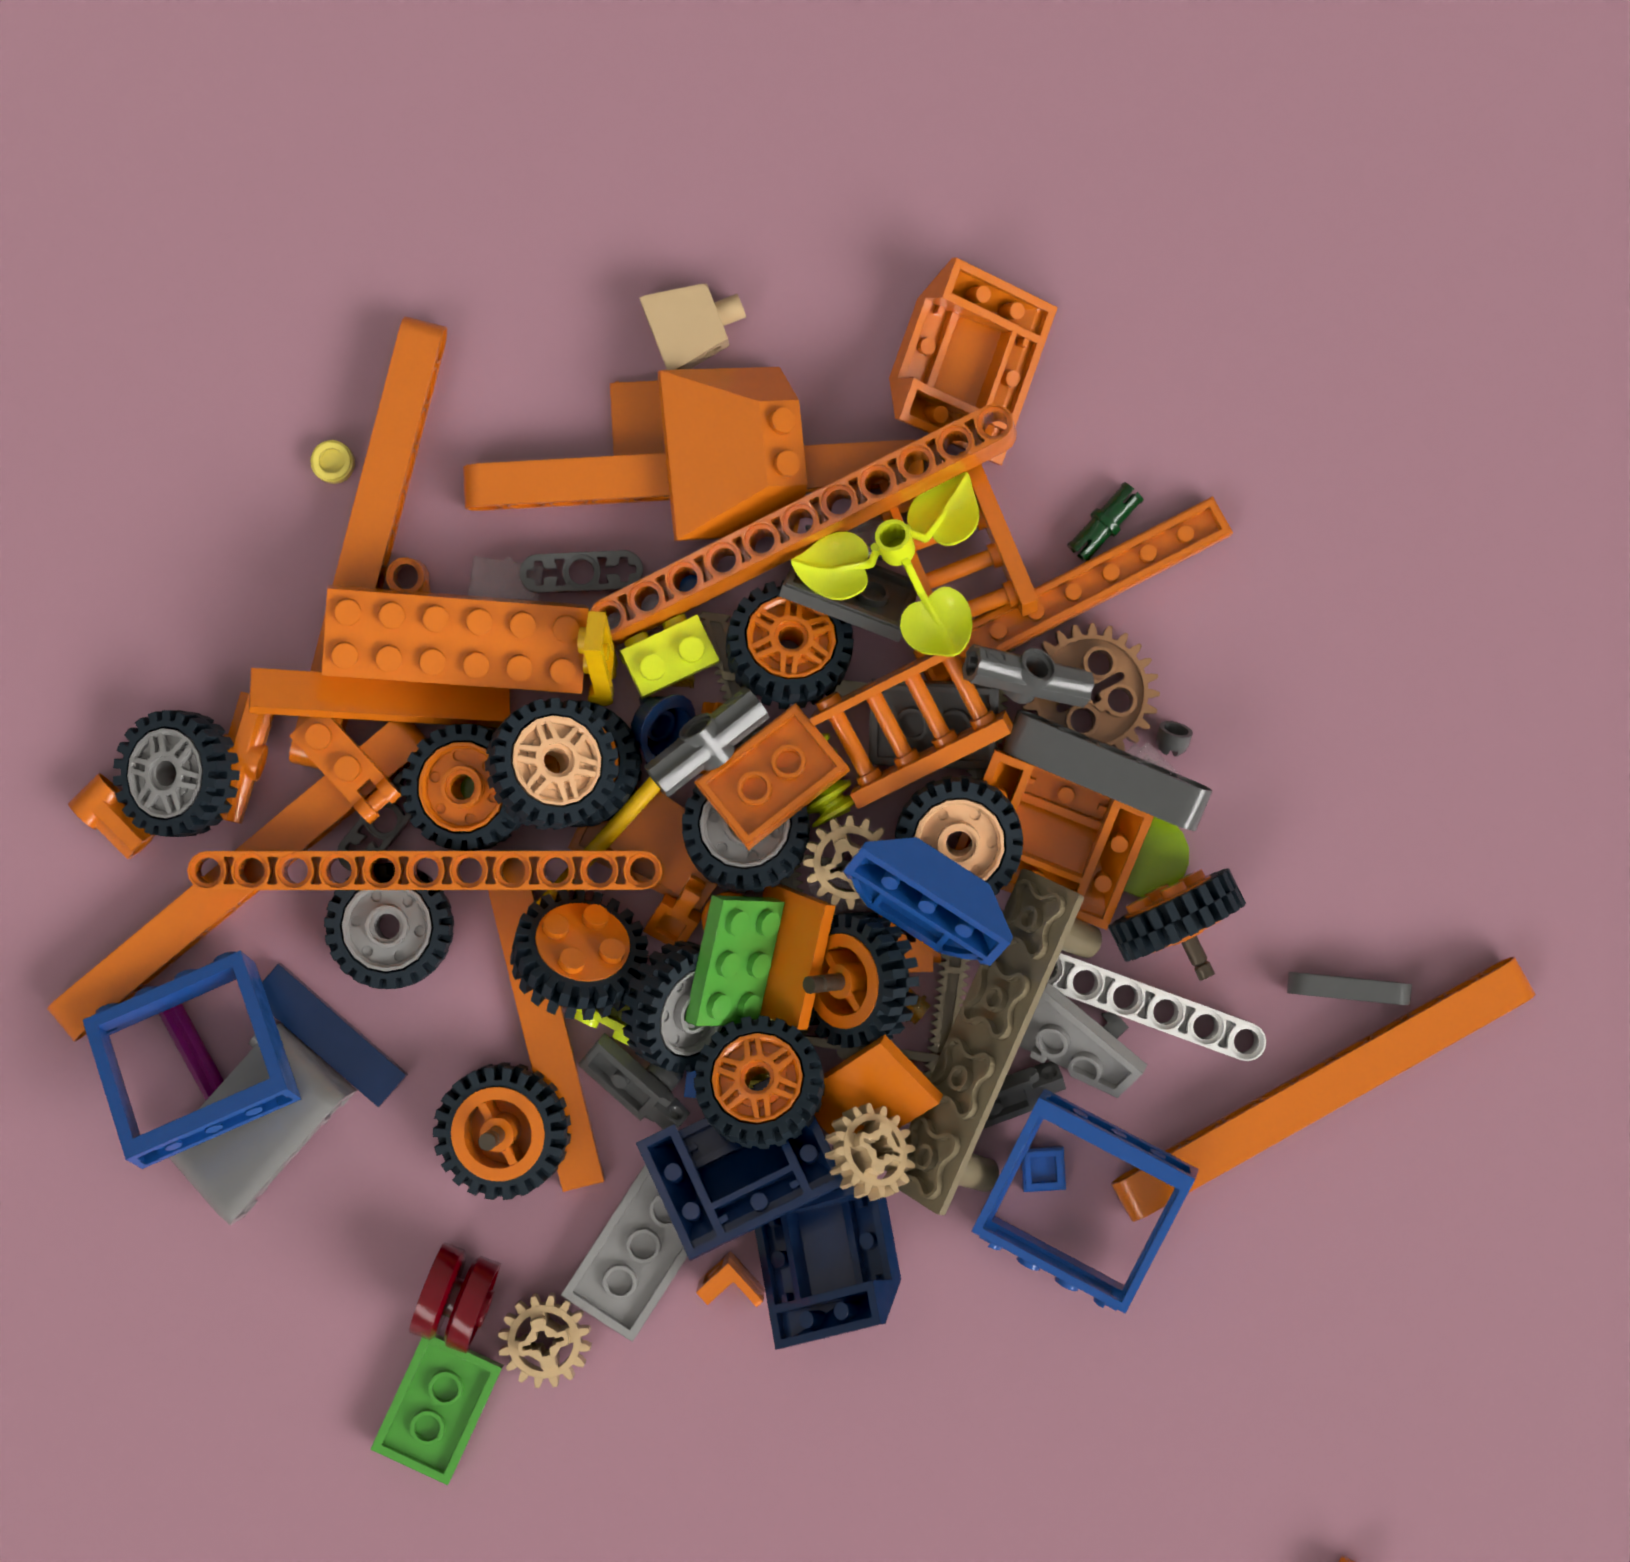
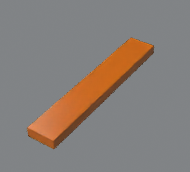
[249,668,510,728]

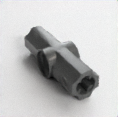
[962,644,1095,708]
[644,686,770,797]

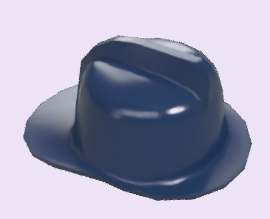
[631,694,696,764]

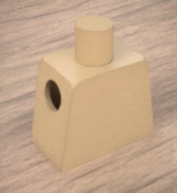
[639,284,746,370]

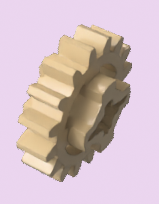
[803,815,885,909]
[825,1103,916,1201]
[498,1292,592,1388]

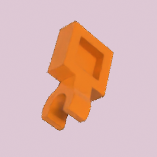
[643,874,707,945]

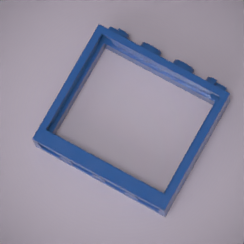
[83,950,301,1169]
[971,1089,1199,1314]

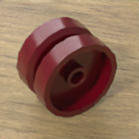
[409,1242,501,1354]

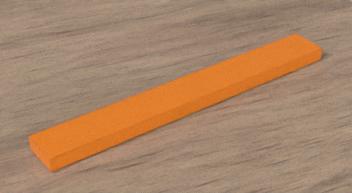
[913,496,1233,681]
[488,858,605,1192]

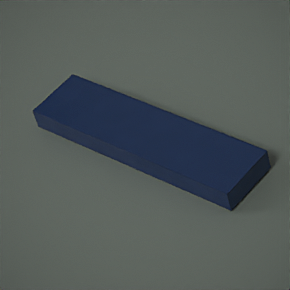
[262,963,408,1107]

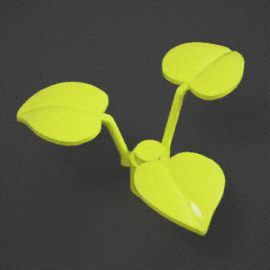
[791,472,979,657]

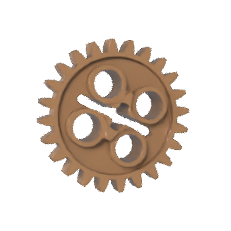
[1022,623,1160,751]

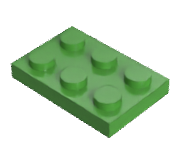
[684,895,785,1026]
[370,1334,504,1485]

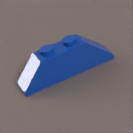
[843,837,1013,966]

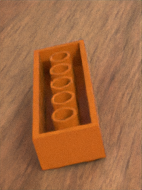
[321,585,589,694]

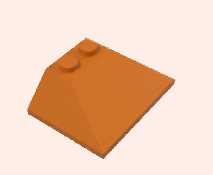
[889,257,1058,465]
[657,367,808,541]
[955,749,1154,930]

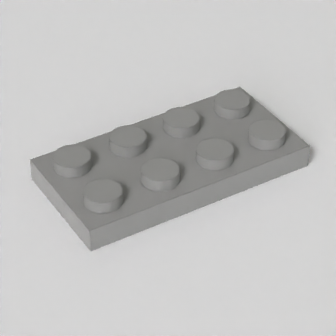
[561,1164,688,1342]

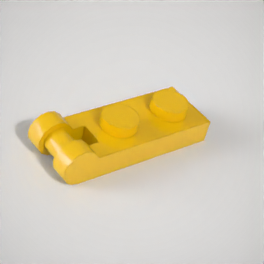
[577,611,618,706]

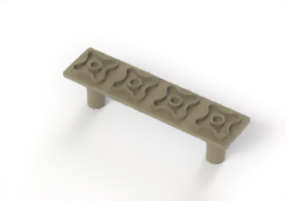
[898,868,1102,1216]

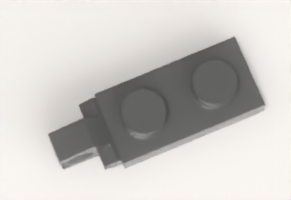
[578,1033,690,1129]
[983,1062,1066,1129]

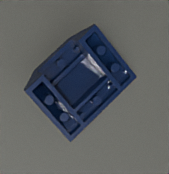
[636,1077,843,1261]
[755,1186,901,1350]

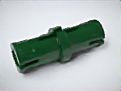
[1067,482,1144,562]

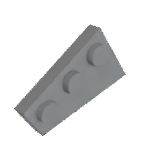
[1019,982,1147,1098]

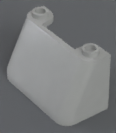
[169,1023,357,1225]

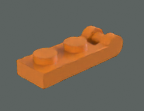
[289,717,401,824]

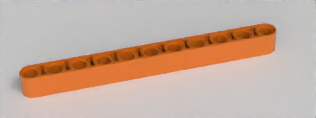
[289,316,447,770]
[590,404,1017,645]
[463,440,925,511]
[47,721,427,1042]
[187,851,663,890]
[1111,956,1536,1222]

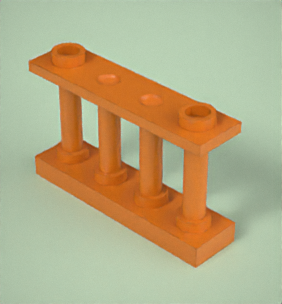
[879,451,1038,618]
[809,641,1013,809]

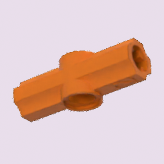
[220,691,274,824]

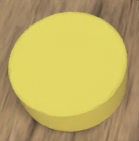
[310,440,355,484]

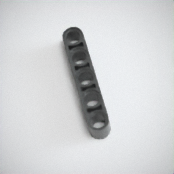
[1002,709,1212,831]

